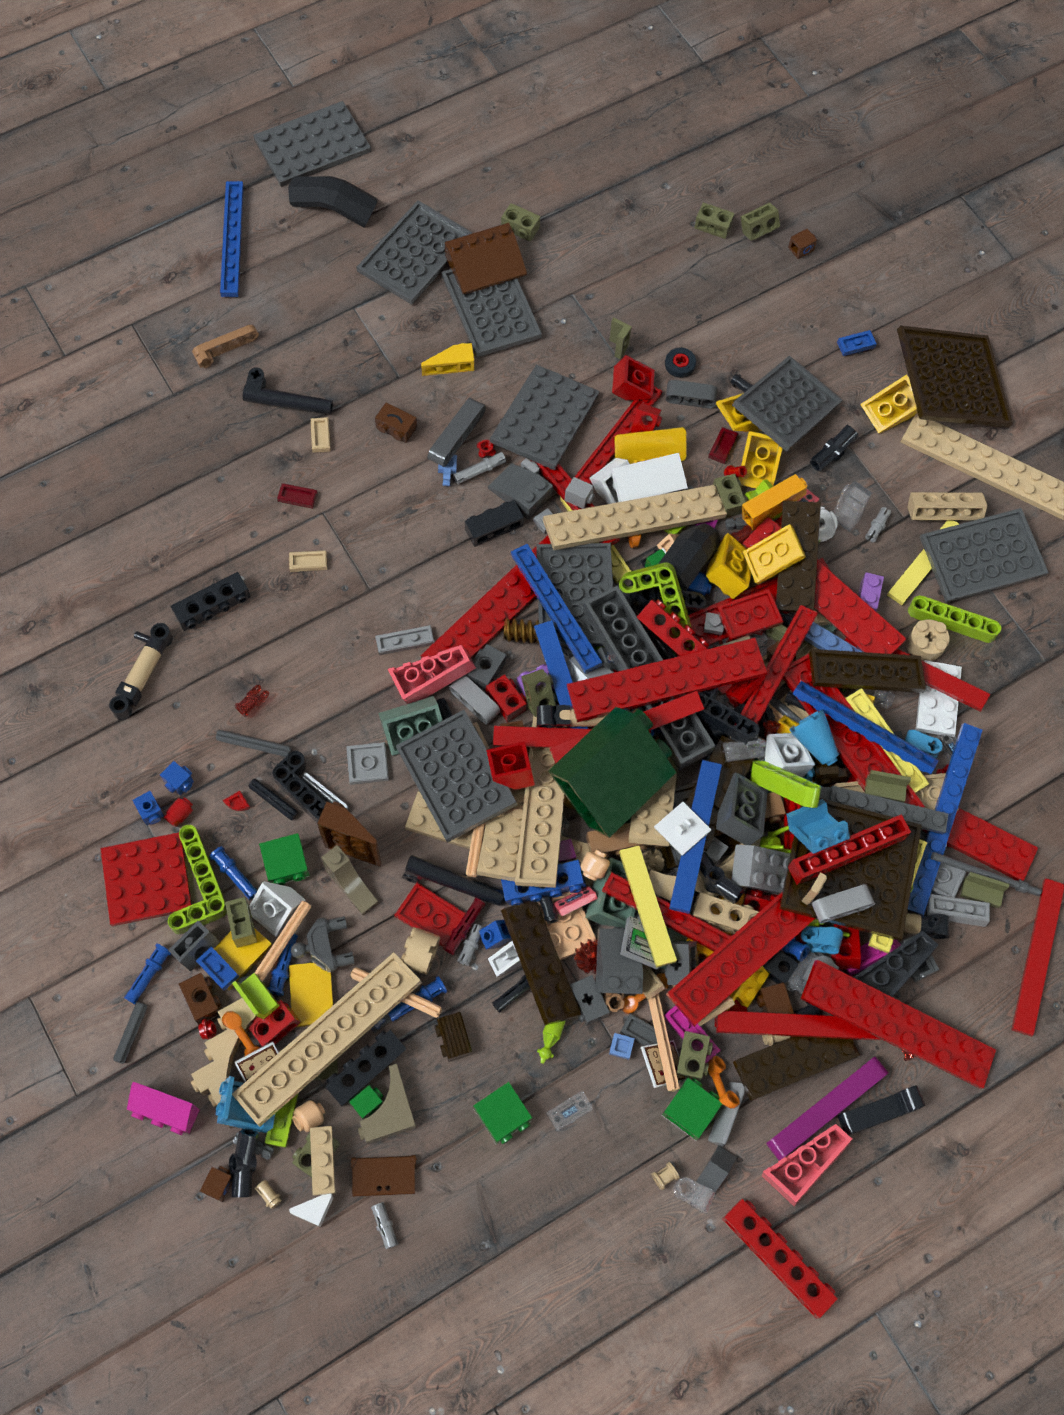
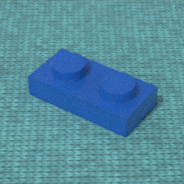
[837,330,877,356]
[196,947,240,991]

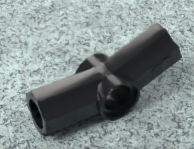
[810,424,859,472]
[698,852,745,904]
[229,1129,259,1197]

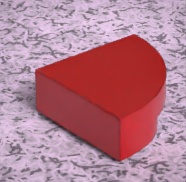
[223,791,250,811]

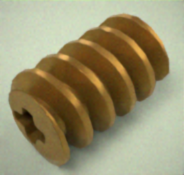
[503,618,539,644]

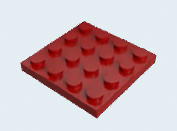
[100,832,192,926]

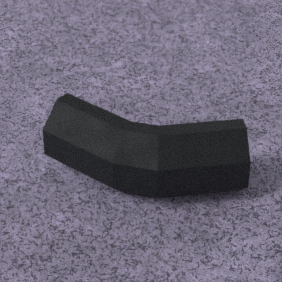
[288,176,378,228]
[658,523,721,592]

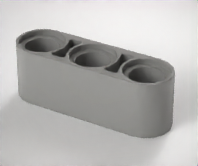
[449,675,501,725]
[812,884,875,923]

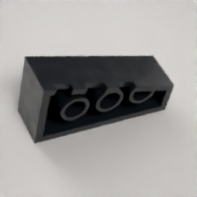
[853,931,939,997]

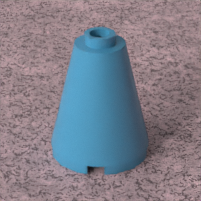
[789,709,839,766]

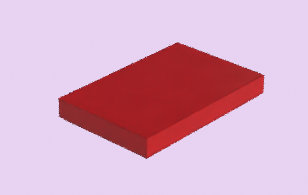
[716,589,784,641]
[394,883,465,947]

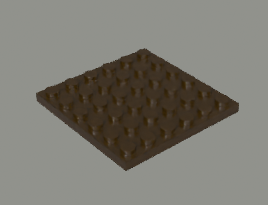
[897,325,1013,428]
[779,798,922,941]

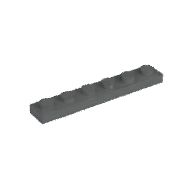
[829,786,948,834]

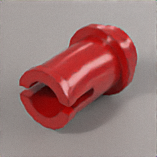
[724,465,747,477]

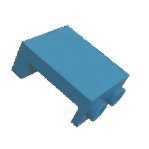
[787,799,850,854]
[216,1076,275,1133]

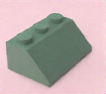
[378,696,442,756]
[585,857,636,928]

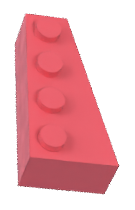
[388,645,476,704]
[762,1124,852,1207]

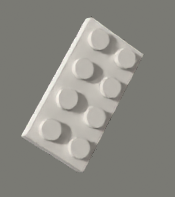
[915,660,962,738]

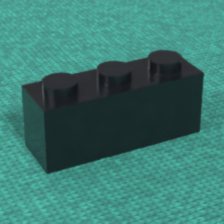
[465,500,524,547]

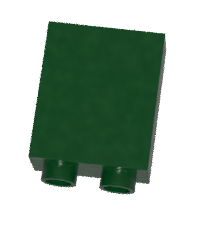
[548,707,677,838]

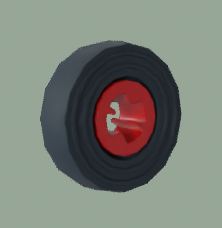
[665,347,696,378]

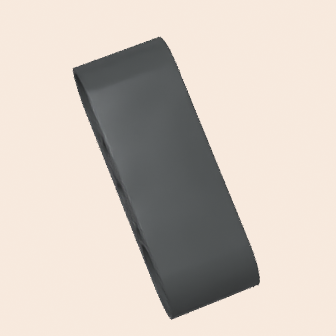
[666,380,718,408]

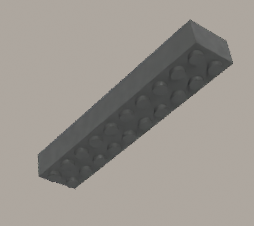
[583,585,715,771]

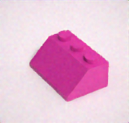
[127,1082,200,1136]

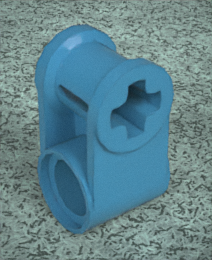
[905,730,943,758]
[801,926,843,954]

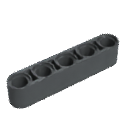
[427,398,486,467]

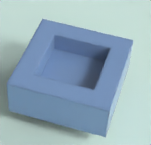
[609,1033,635,1060]

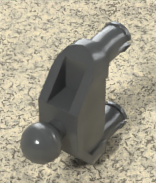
[291,916,355,972]

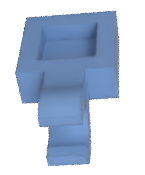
[438,455,457,486]

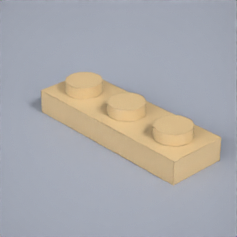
[310,1126,335,1196]

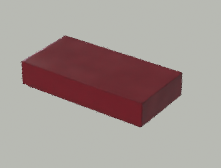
[708,427,738,464]
[277,483,318,509]

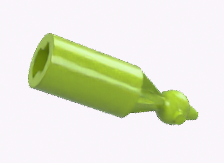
[537,1021,566,1064]

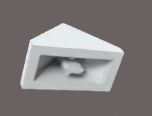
[488,941,521,977]
[289,1194,334,1227]

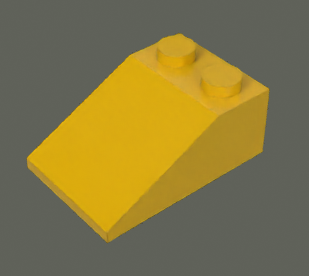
[860,374,918,434]
[716,393,762,432]
[738,431,782,489]
[706,533,751,599]

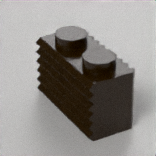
[434,1012,472,1062]

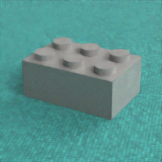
[732,845,790,894]

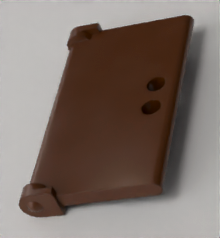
[351,1155,417,1197]

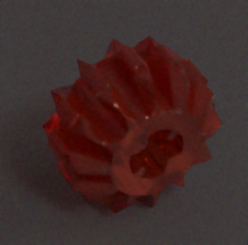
[574,938,597,974]

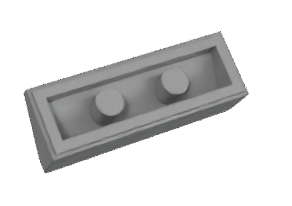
[926,894,990,927]
[708,1082,745,1147]

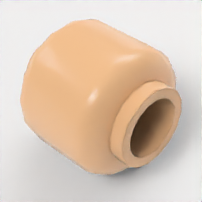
[580,849,610,881]
[292,1100,325,1133]

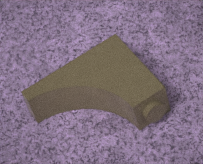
[321,845,378,916]
[358,1064,416,1145]

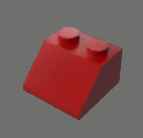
[612,355,655,400]
[486,741,535,790]

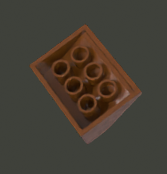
[445,223,527,295]
[317,802,382,867]

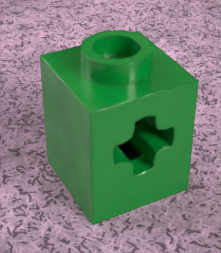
[349,1085,383,1120]

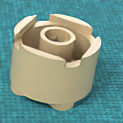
[906,620,949,662]
[401,927,441,975]

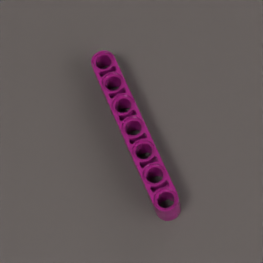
[766,1056,889,1161]

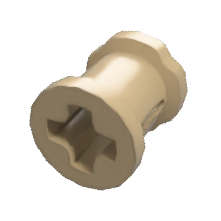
[651,1162,680,1190]

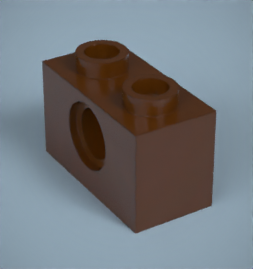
[179,973,222,1025]

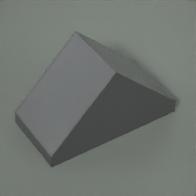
[696,1145,737,1194]

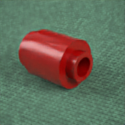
[164,797,193,827]

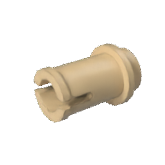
[762,1035,790,1046]
[255,1180,282,1209]

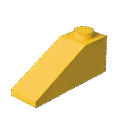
[421,343,474,376]

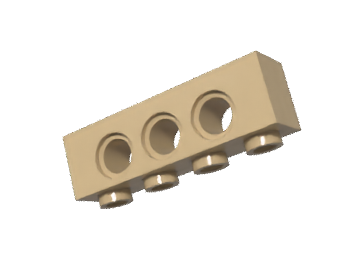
[908,492,987,520]
[692,892,759,934]

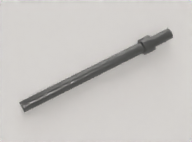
[931,852,1042,896]

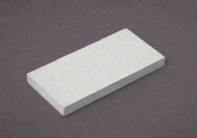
[611,453,688,502]

